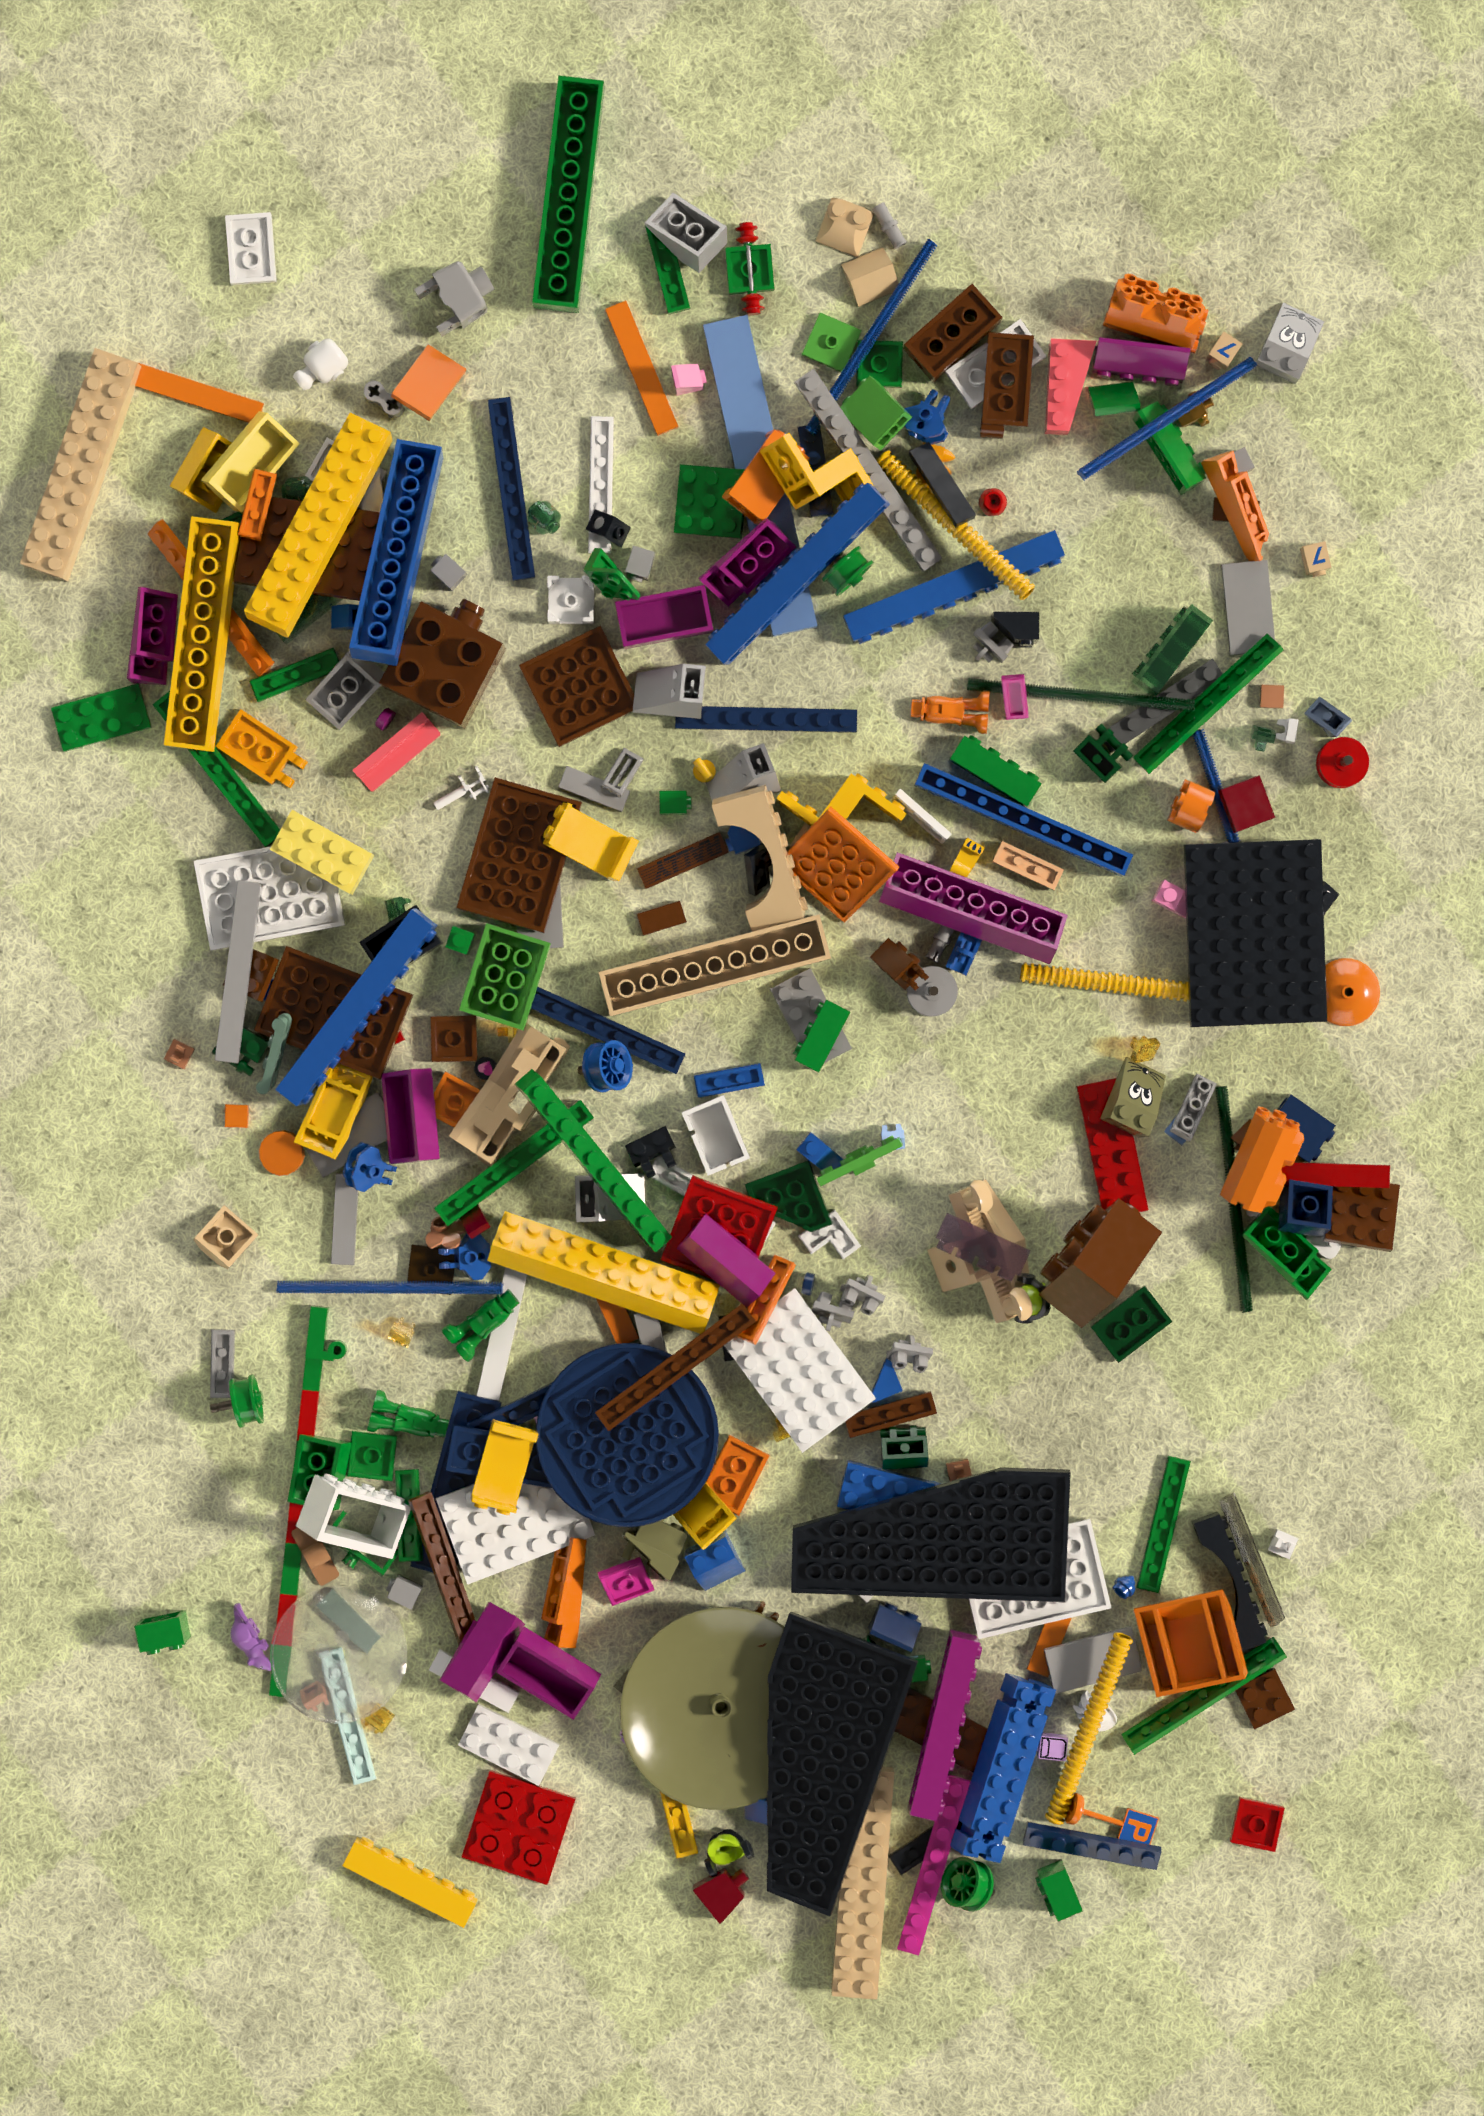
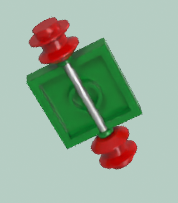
[725,222,775,316]

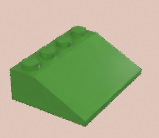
[459,923,551,1031]

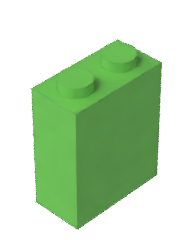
[840,376,912,450]

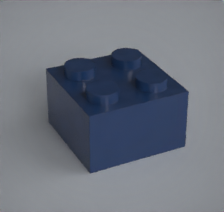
[1278,1179,1333,1237]

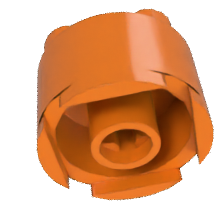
[1167,779,1215,833]

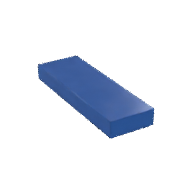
[694,1063,765,1098]

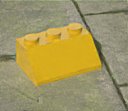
[170,427,232,513]

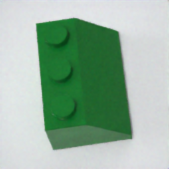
[287,1434,352,1511]

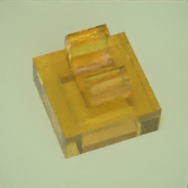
[498,1026,519,1043]
[1130,1036,1161,1063]
[387,1317,415,1348]
[773,1418,791,1442]
[364,1702,395,1734]

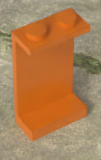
[722,429,809,525]

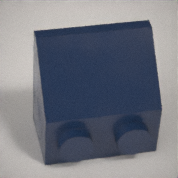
[868,1601,922,1652]

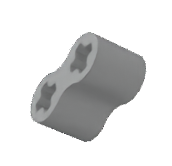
[364,381,404,418]

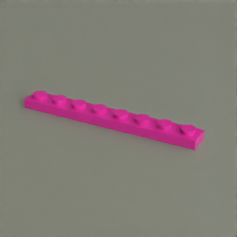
[897,1774,970,1956]

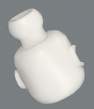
[293,338,348,390]

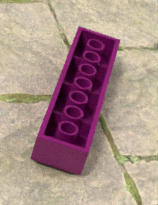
[879,852,1068,965]
[908,1629,982,1821]

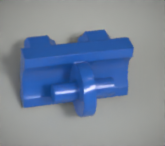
[945,932,982,976]

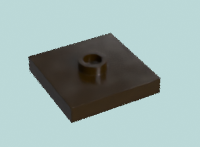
[407,1244,455,1295]

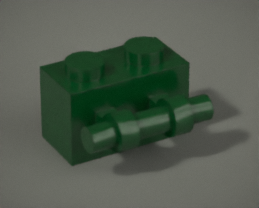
[1073,723,1133,783]
[212,1026,269,1077]
[880,1425,929,1470]

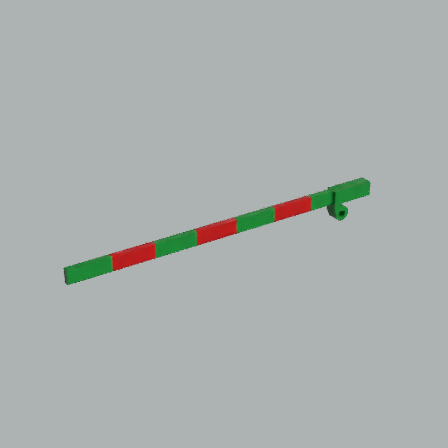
[269,1305,347,1697]

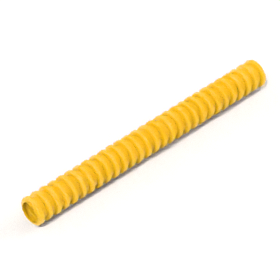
[877,450,1035,600]
[1020,962,1189,1002]
[1045,1632,1133,1825]

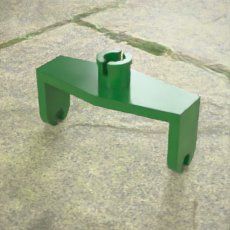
[332,1510,399,1577]

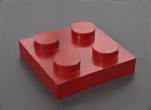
[1230,1796,1285,1852]

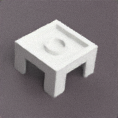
[547,576,594,624]

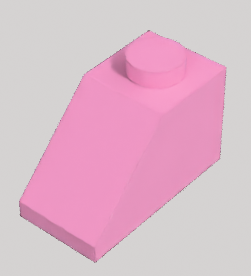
[671,364,707,396]
[1152,880,1186,919]

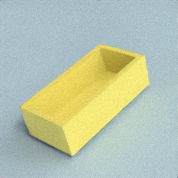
[201,411,300,513]
[270,810,374,895]

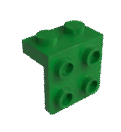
[583,548,641,601]

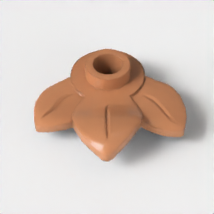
[425,1216,466,1249]

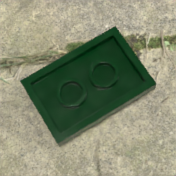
[1090,1285,1172,1363]

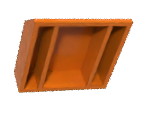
[1134,1589,1248,1698]

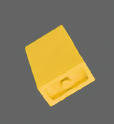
[543,803,639,881]
[470,1419,538,1515]

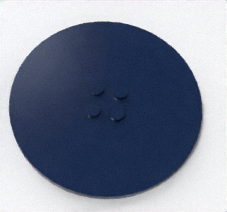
[536,1343,719,1527]

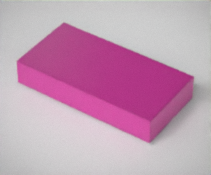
[1001,674,1029,720]

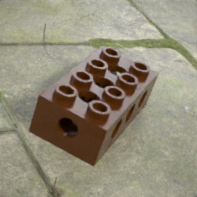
[903,283,1003,383]

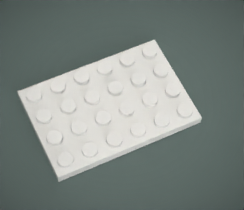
[194,846,345,951]
[724,1288,876,1453]
[435,1483,595,1585]
[969,1518,1111,1639]

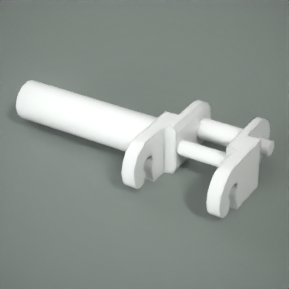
[433,766,489,810]

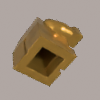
[1173,391,1214,427]

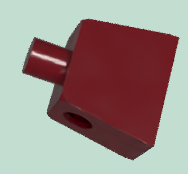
[693,1868,749,1924]

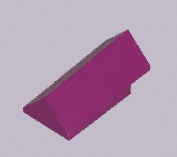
[698,518,796,607]
[127,587,178,685]
[677,1213,775,1308]
[439,1602,525,1702]

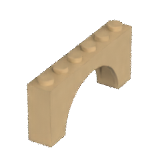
[711,785,808,932]

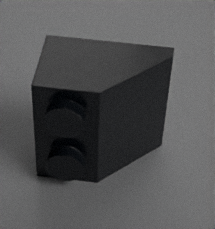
[991,612,1039,648]

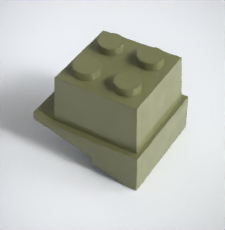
[621,1520,688,1581]

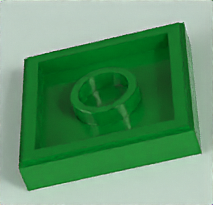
[856,340,903,388]
[1088,382,1141,416]
[347,1431,397,1481]

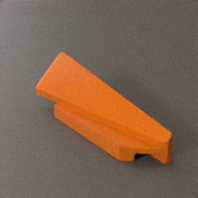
[1201,451,1269,561]
[541,1537,587,1648]

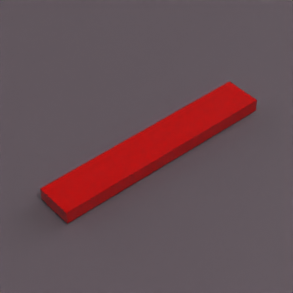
[1281,1162,1390,1188]

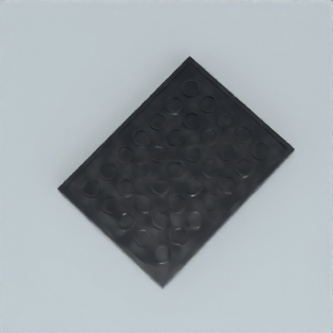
[1184,839,1327,1027]

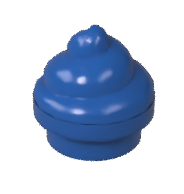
[1112,1576,1135,1599]

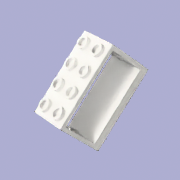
[296,1474,411,1559]

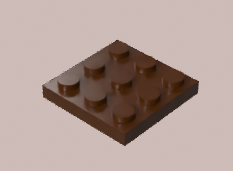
[1323,1183,1400,1252]

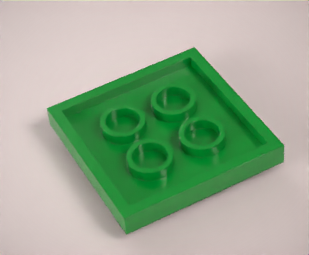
[674,464,745,539]

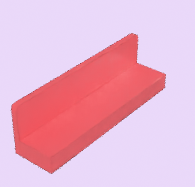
[353,712,440,792]

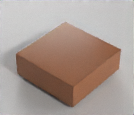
[1260,685,1284,709]

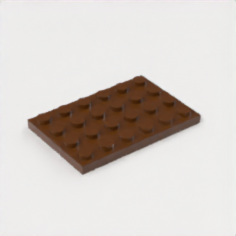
[233,497,380,601]
[456,777,582,933]
[254,946,414,1079]

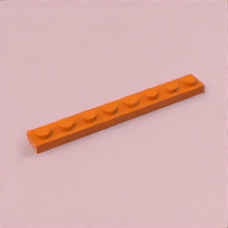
[148,519,275,677]

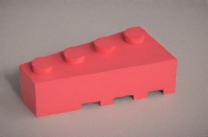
[1045,338,1096,435]

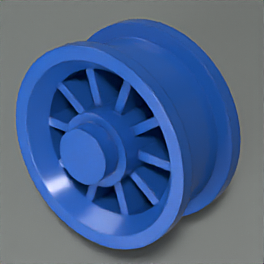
[578,1040,633,1093]

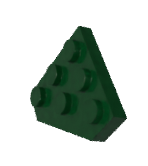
[745,1160,833,1232]

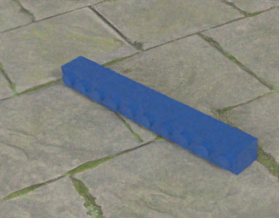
[705,483,890,665]
[843,530,1065,645]
[914,763,1133,877]
[275,909,438,1106]

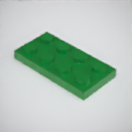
[51,683,152,752]

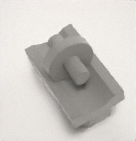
[973,622,1013,663]
[840,1275,885,1316]
[812,1291,854,1332]
[886,1335,933,1373]

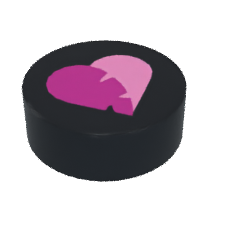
[474,1057,497,1080]

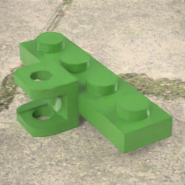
[816,1135,903,1187]

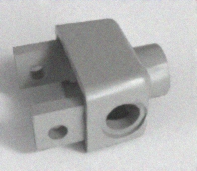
[414,261,495,337]

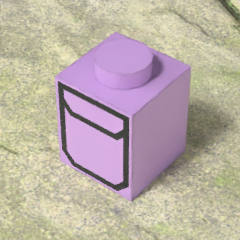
[1037,1732,1068,1761]

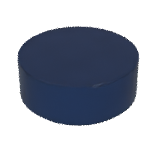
[802,1272,815,1296]

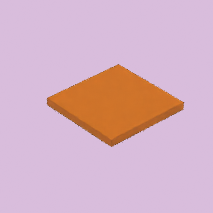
[787,806,899,923]

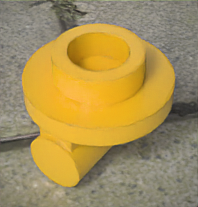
[693,758,716,783]

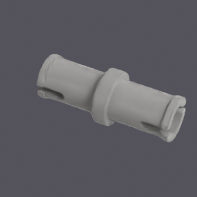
[872,202,907,249]
[925,925,954,963]

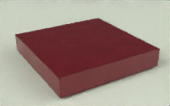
[1218,775,1276,833]

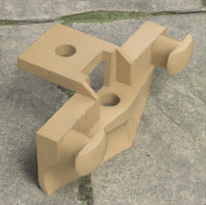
[449,1023,570,1166]
[927,1179,1033,1323]

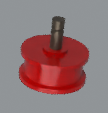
[1316,737,1369,788]

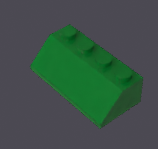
[1133,401,1206,495]

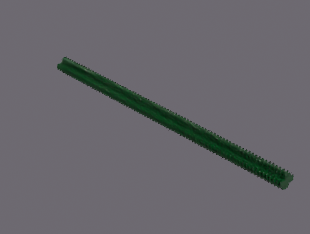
[967,678,1195,712]
[1215,1086,1253,1313]

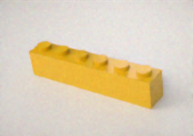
[342,1837,478,1928]

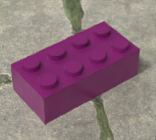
[615,585,713,650]
[382,1068,440,1164]
[496,1627,601,1720]

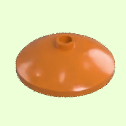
[1325,958,1380,1026]

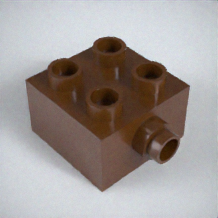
[379,598,506,729]
[1038,1198,1162,1328]

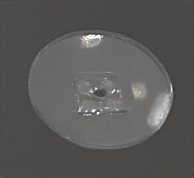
[270,1586,407,1724]

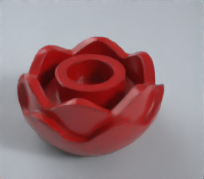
[978,488,1007,516]

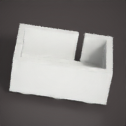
[682,1095,750,1176]

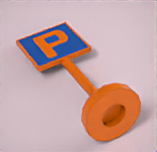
[1065,1792,1159,1844]

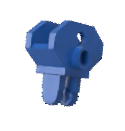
[905,389,950,445]
[343,1142,397,1192]
[438,1233,491,1280]

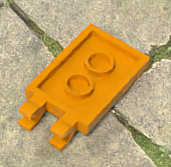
[215,709,308,788]

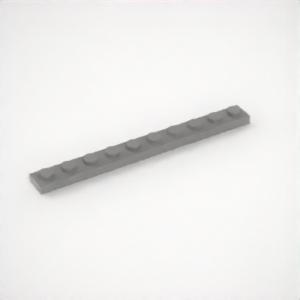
[794,369,942,572]

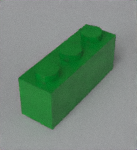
[793,999,850,1073]

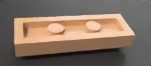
[992,841,1064,891]

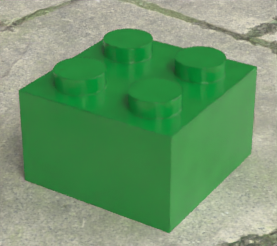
[134,1610,191,1655]
[1035,1859,1083,1922]

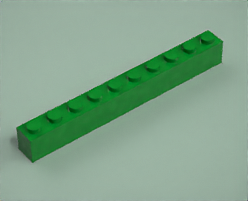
[515,1069,672,1253]

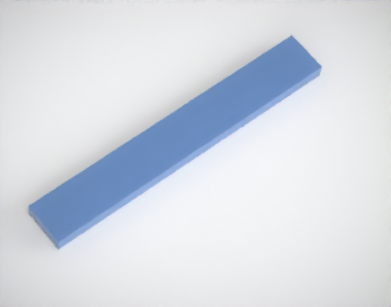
[703,315,817,637]

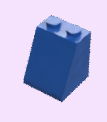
[684,1530,746,1591]

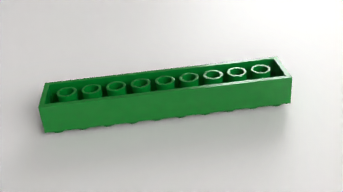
[532,75,605,313]

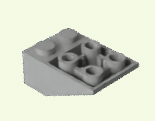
[633,664,706,719]
[706,743,781,802]
[575,1173,645,1222]

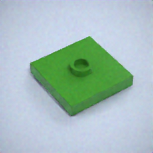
[802,312,862,372]

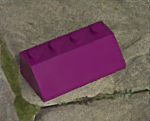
[1092,337,1191,386]

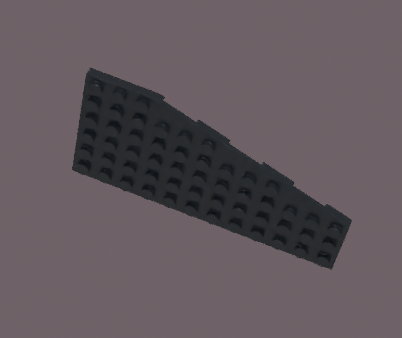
[791,1467,1071,1602]
[767,1612,918,1917]

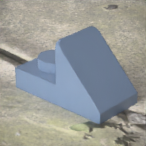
[1305,696,1352,737]

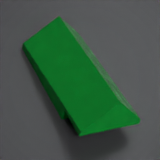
[1242,1206,1332,1300]

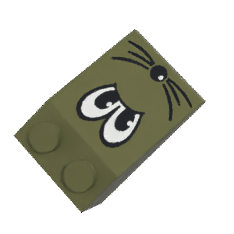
[1100,1057,1166,1138]

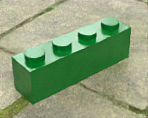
[949,735,1042,808]

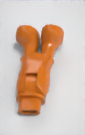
[911,691,990,734]

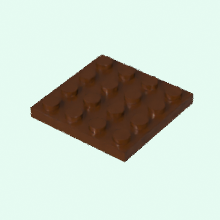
[519,625,634,747]

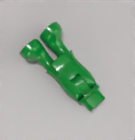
[441,1289,520,1362]
[367,1389,449,1438]

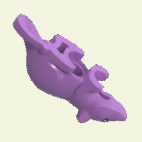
[231,1603,272,1671]

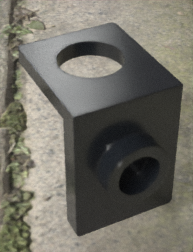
[586,509,631,548]

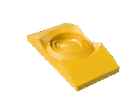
[294,1063,373,1159]
[673,1482,737,1550]

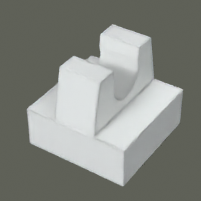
[1275,718,1299,744]
[1268,1529,1298,1560]

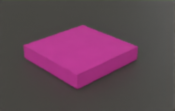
[597,1557,654,1606]

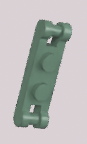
[256,1013,292,1095]

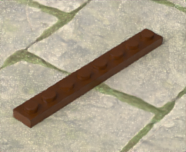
[595,1303,756,1431]
[408,1491,476,1646]

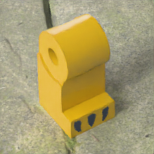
[949,838,985,878]

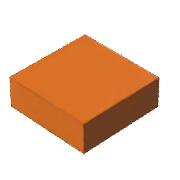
[225,1104,249,1128]

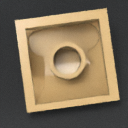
[815,197,874,258]
[194,1205,258,1269]

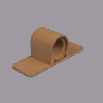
[292,1528,339,1586]

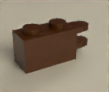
[870,937,929,991]

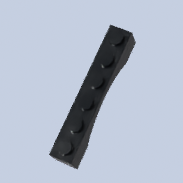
[1192,1512,1268,1651]

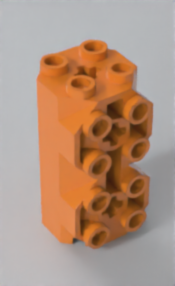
[1103,274,1209,354]
[1220,1106,1304,1213]

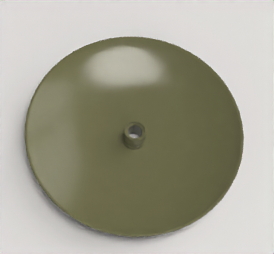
[620,1607,784,1810]

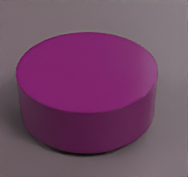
[375,708,396,731]

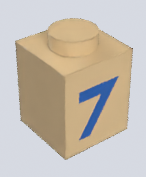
[1207,332,1243,370]
[1300,541,1332,578]

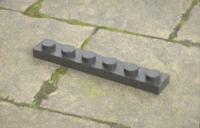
[1099,658,1223,753]

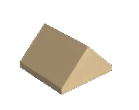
[841,247,898,307]

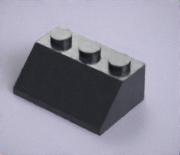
[359,905,443,967]

